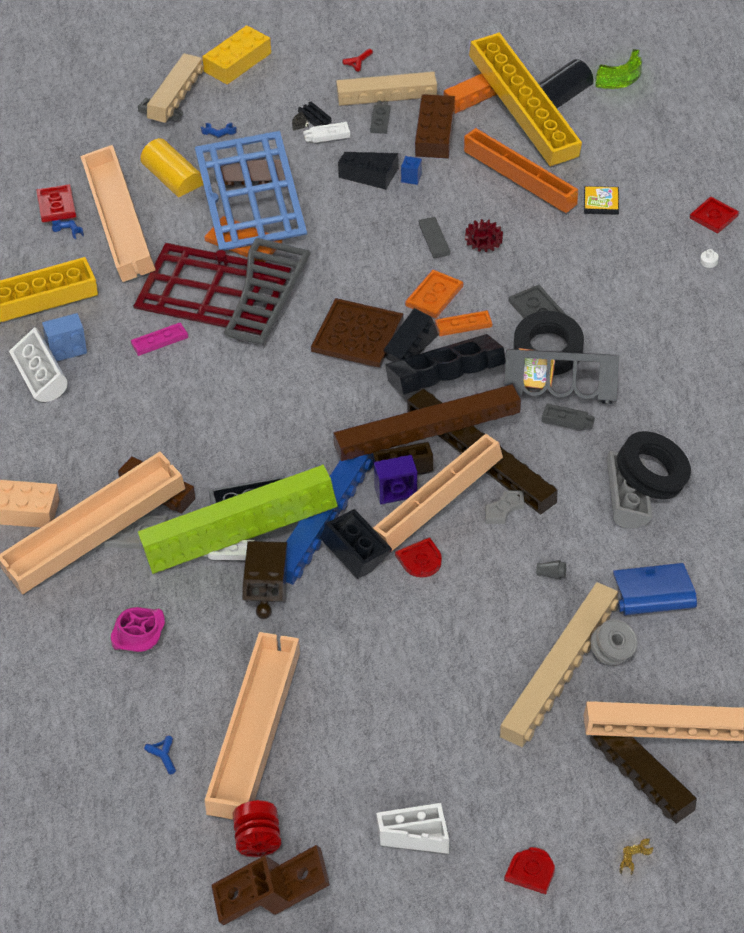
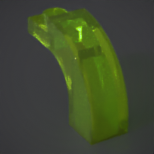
[595,49,642,89]

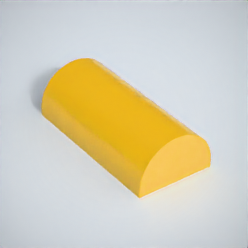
[140,138,203,198]

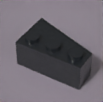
[383,308,439,362]

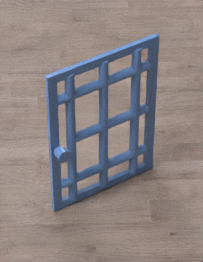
[195,131,307,251]

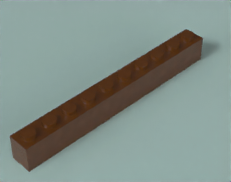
[333,384,521,461]

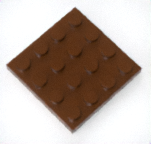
[311,298,404,368]

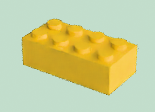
[202,25,271,85]

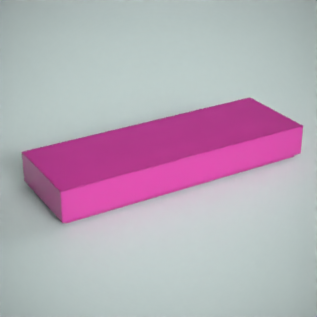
[131,322,188,356]

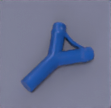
[144,736,176,775]

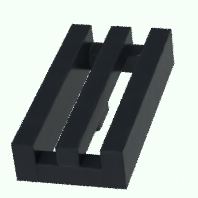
[298,101,332,127]

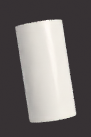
[9,327,67,402]

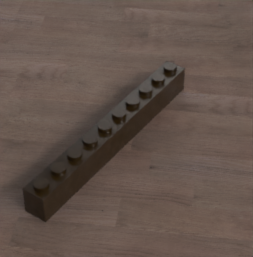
[407,388,558,515]

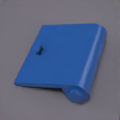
[613,563,697,616]

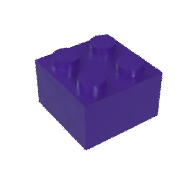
[374,455,417,505]

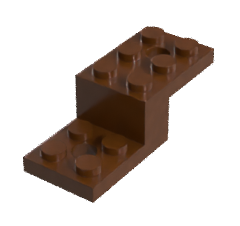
[211,845,330,925]

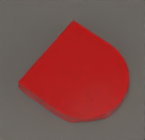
[395,537,442,578]
[504,847,555,895]

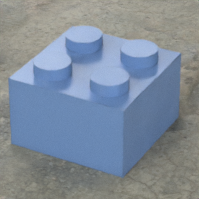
[42,313,87,361]

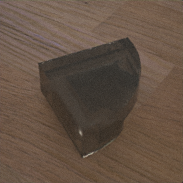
[292,112,309,131]

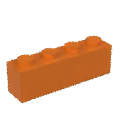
[444,73,497,114]

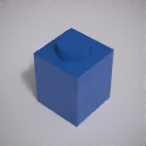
[401,156,422,185]

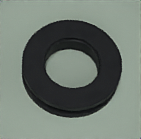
[513,311,584,376]
[617,431,691,499]

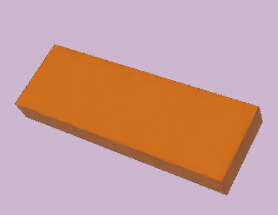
[435,310,492,336]

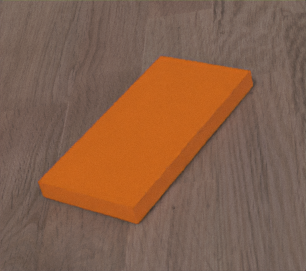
[204,216,283,262]

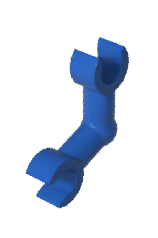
[201,123,237,138]
[52,220,84,239]

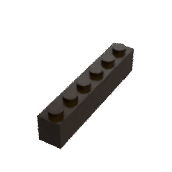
[590,735,697,824]

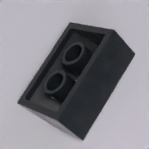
[320,509,392,579]

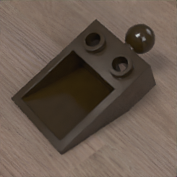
[242,541,288,619]

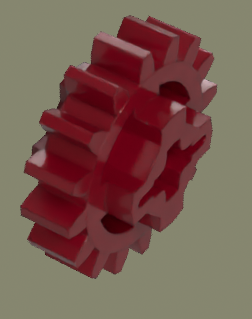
[465,219,503,252]

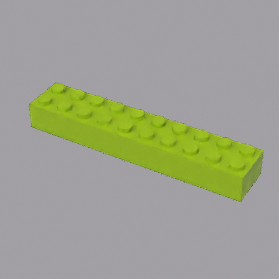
[137,464,338,574]

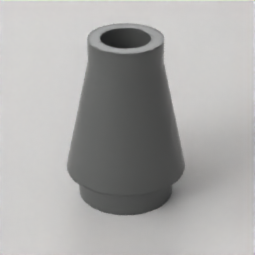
[536,560,566,580]

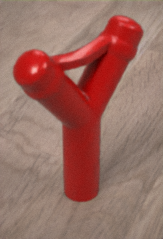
[342,48,373,72]

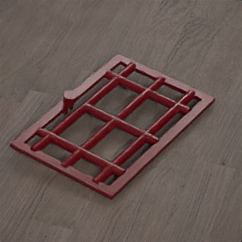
[133,243,291,335]

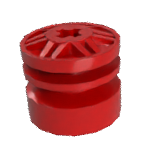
[232,800,281,857]

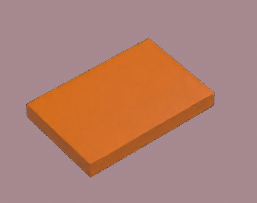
[405,270,463,318]

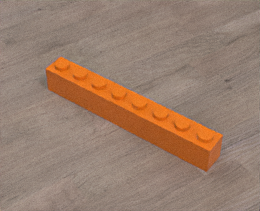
[464,128,578,213]

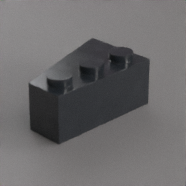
[338,152,399,190]

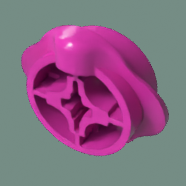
[111,607,165,652]

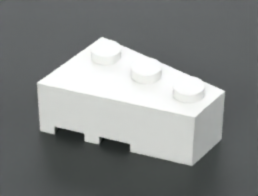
[376,803,449,854]

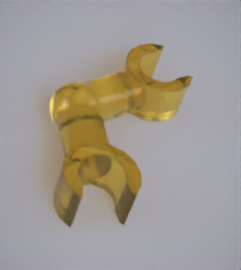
[619,838,654,875]

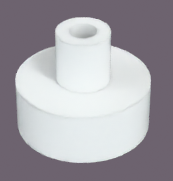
[700,249,719,268]

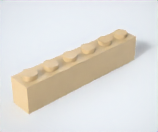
[147,53,204,123]
[336,72,437,106]

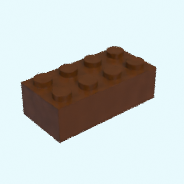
[415,94,455,159]

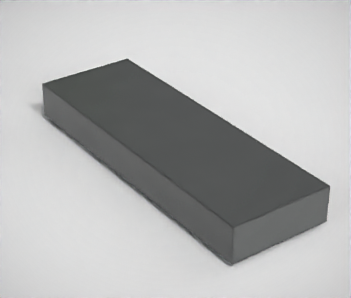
[419,217,450,259]

